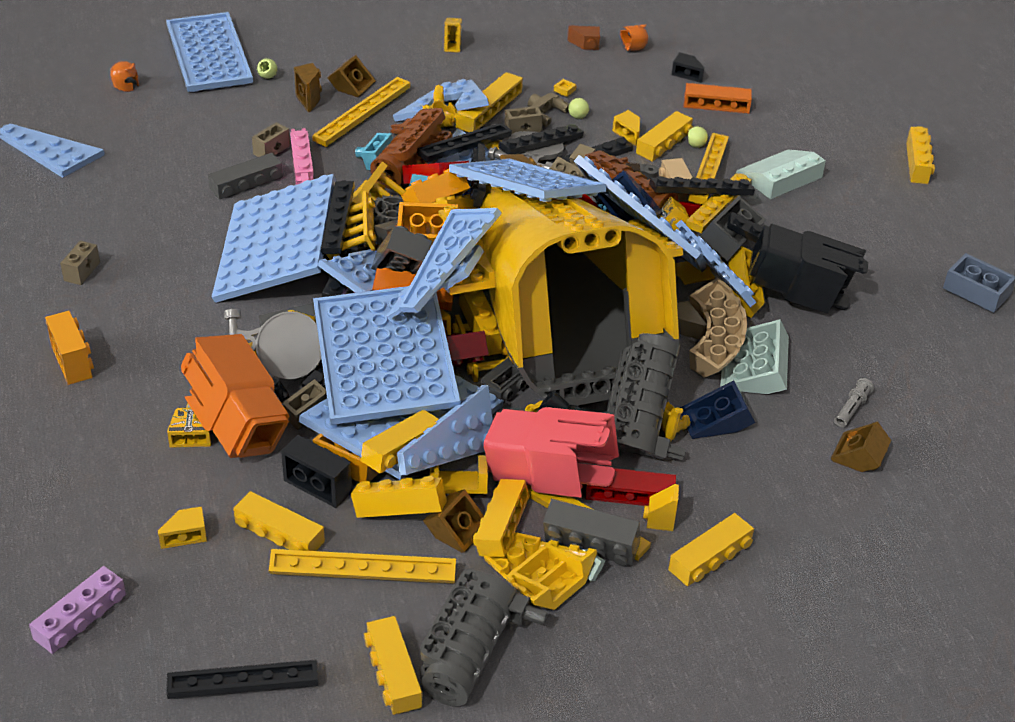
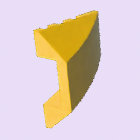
[484,532,597,610]

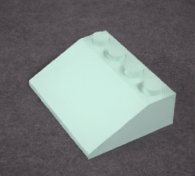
[736,149,826,200]
[720,319,789,394]

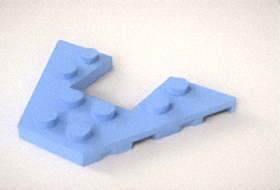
[393,79,489,122]
[386,245,484,323]

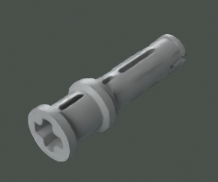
[834,378,874,428]

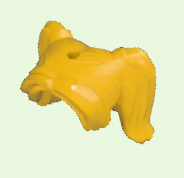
[423,85,457,127]
[660,402,690,441]

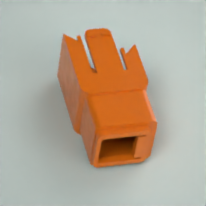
[181,334,290,458]

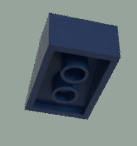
[598,170,663,222]
[680,380,756,439]

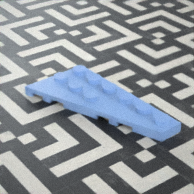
[0,124,105,178]
[399,208,502,313]
[675,220,756,307]
[317,249,377,293]
[397,385,493,475]

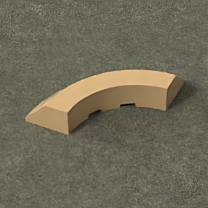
[689,278,747,378]

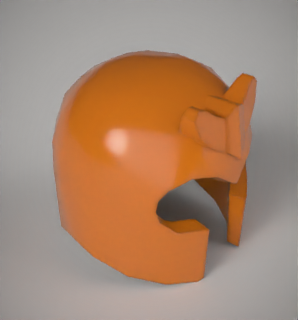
[620,25,648,51]
[110,61,139,92]

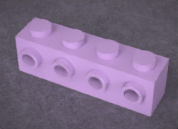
[29,566,126,654]

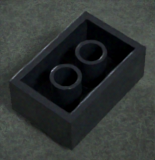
[281,435,352,508]

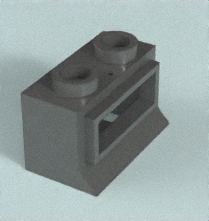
[482,357,527,403]

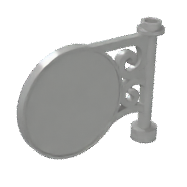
[488,131,564,169]
[224,309,322,380]

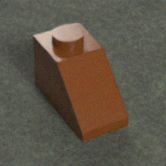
[568,25,600,50]

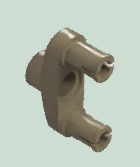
[528,93,570,127]

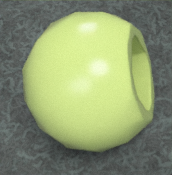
[257,58,278,79]
[568,98,589,119]
[688,126,708,148]

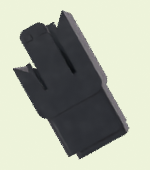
[749,223,868,313]

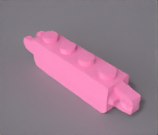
[290,128,314,185]

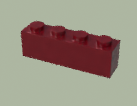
[446,331,489,365]

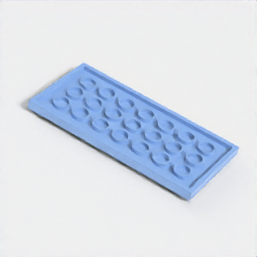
[166,12,253,92]
[449,159,606,202]

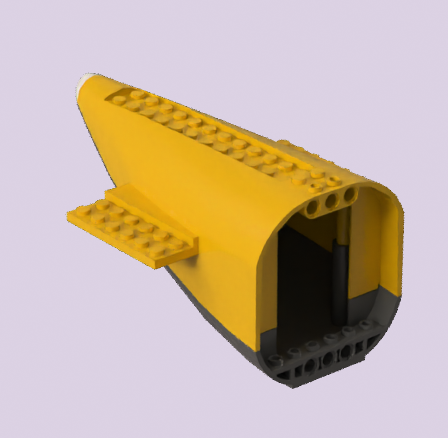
[443,184,683,406]

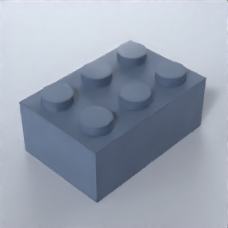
[943,253,1015,312]

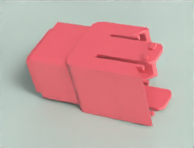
[484,407,619,498]

